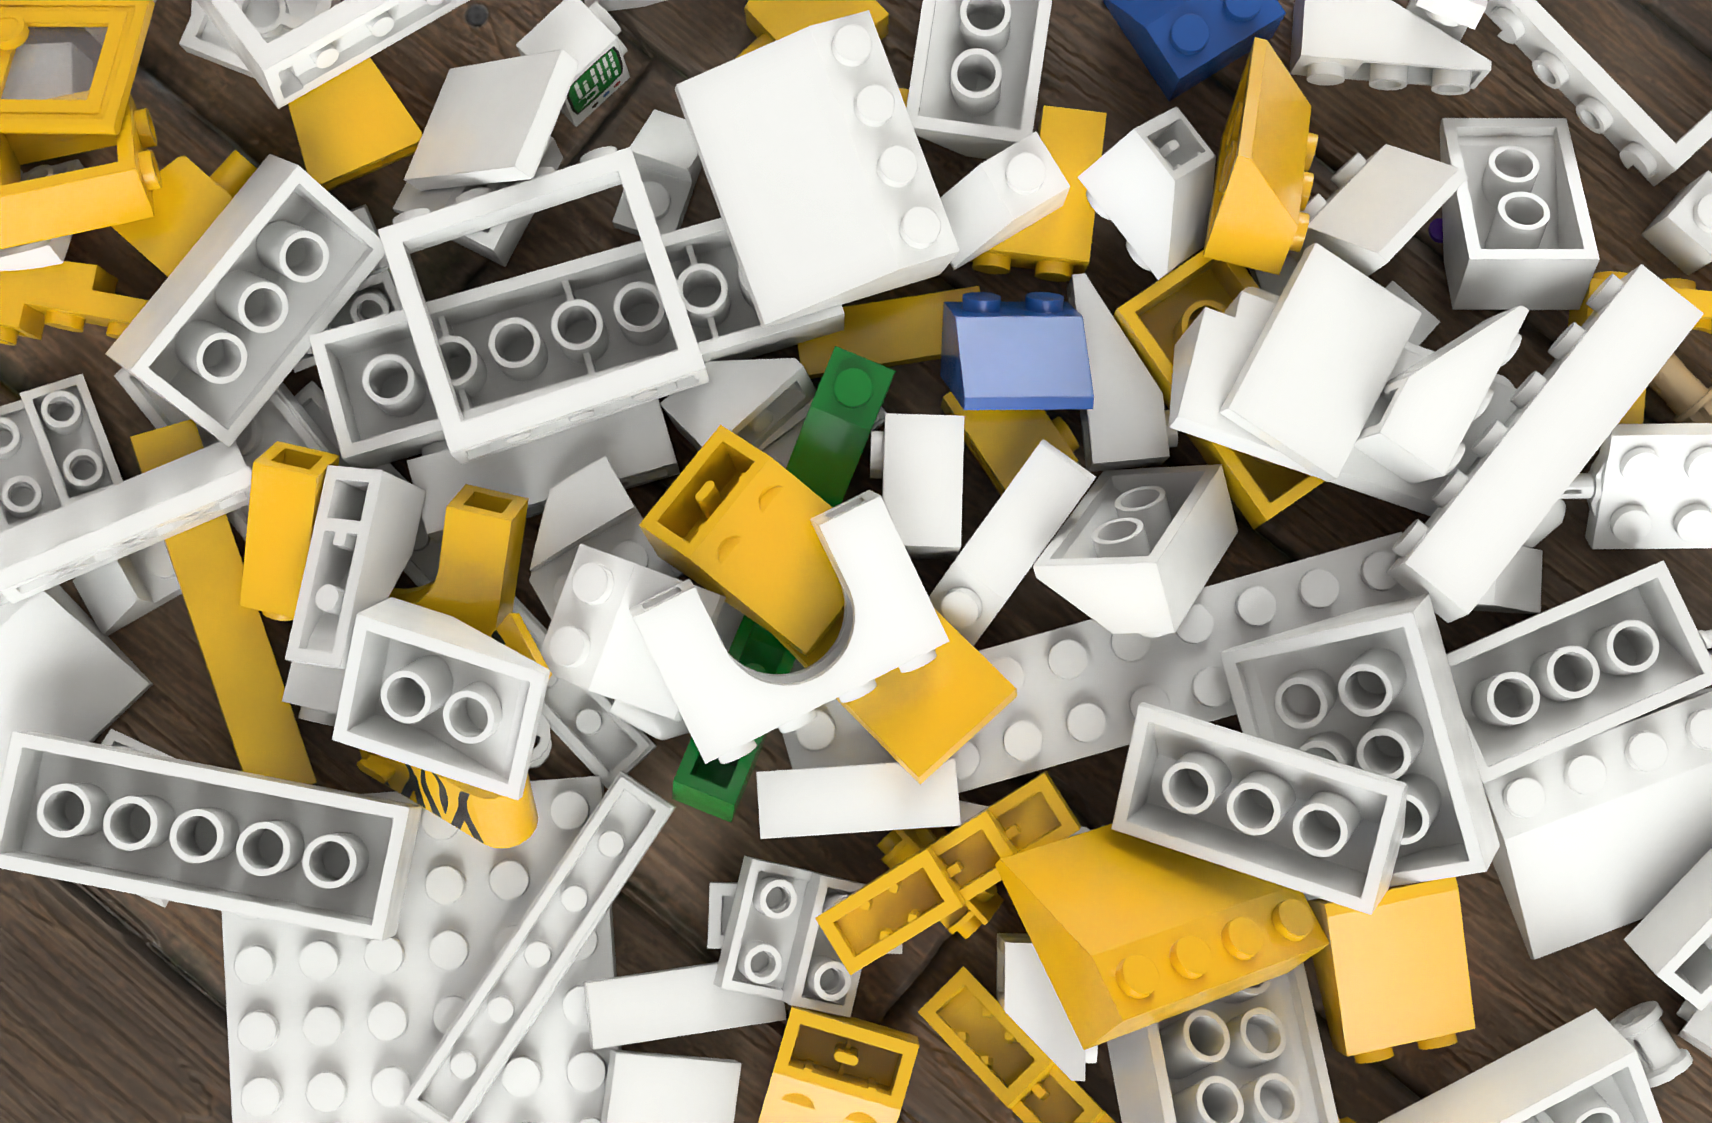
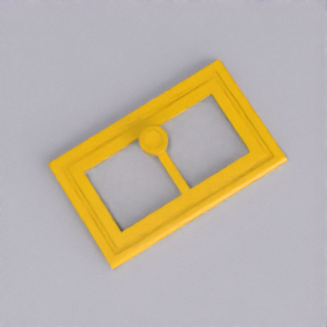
[0,0,155,135]

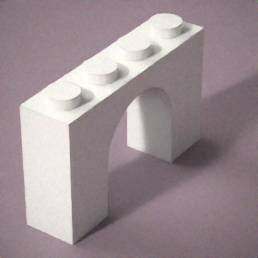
[629,490,949,764]

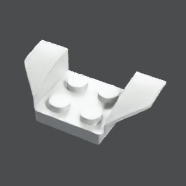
[529,455,677,695]

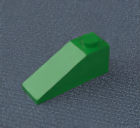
[786,346,895,507]
[672,615,797,823]

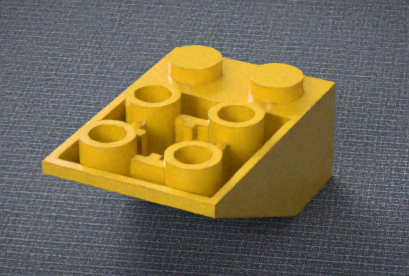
[639,425,845,657]
[758,1006,919,1123]

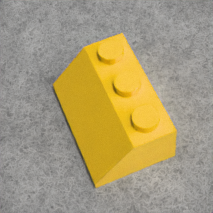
[1203,37,1318,275]

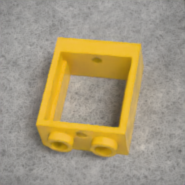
[0,92,162,249]

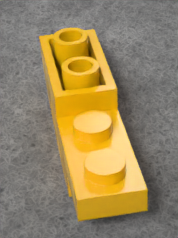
[0,261,149,346]

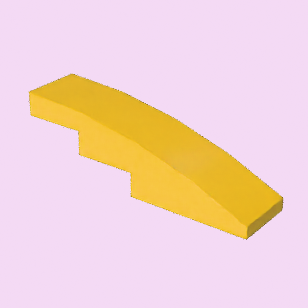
[815,771,1081,975]
[918,966,1116,1123]

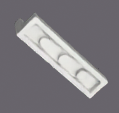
[0,441,252,604]

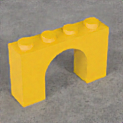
[899,88,1107,282]
[240,441,529,636]

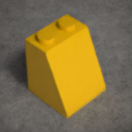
[1308,877,1475,1064]

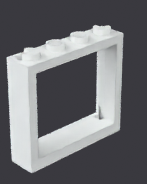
[196,0,469,109]
[1484,0,1712,186]
[378,146,710,464]

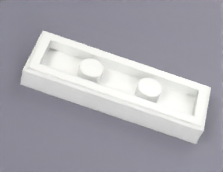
[756,758,961,839]
[583,962,786,1050]

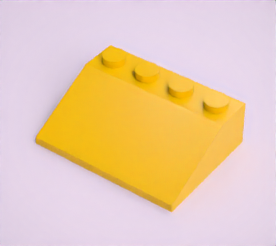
[995,824,1330,1050]

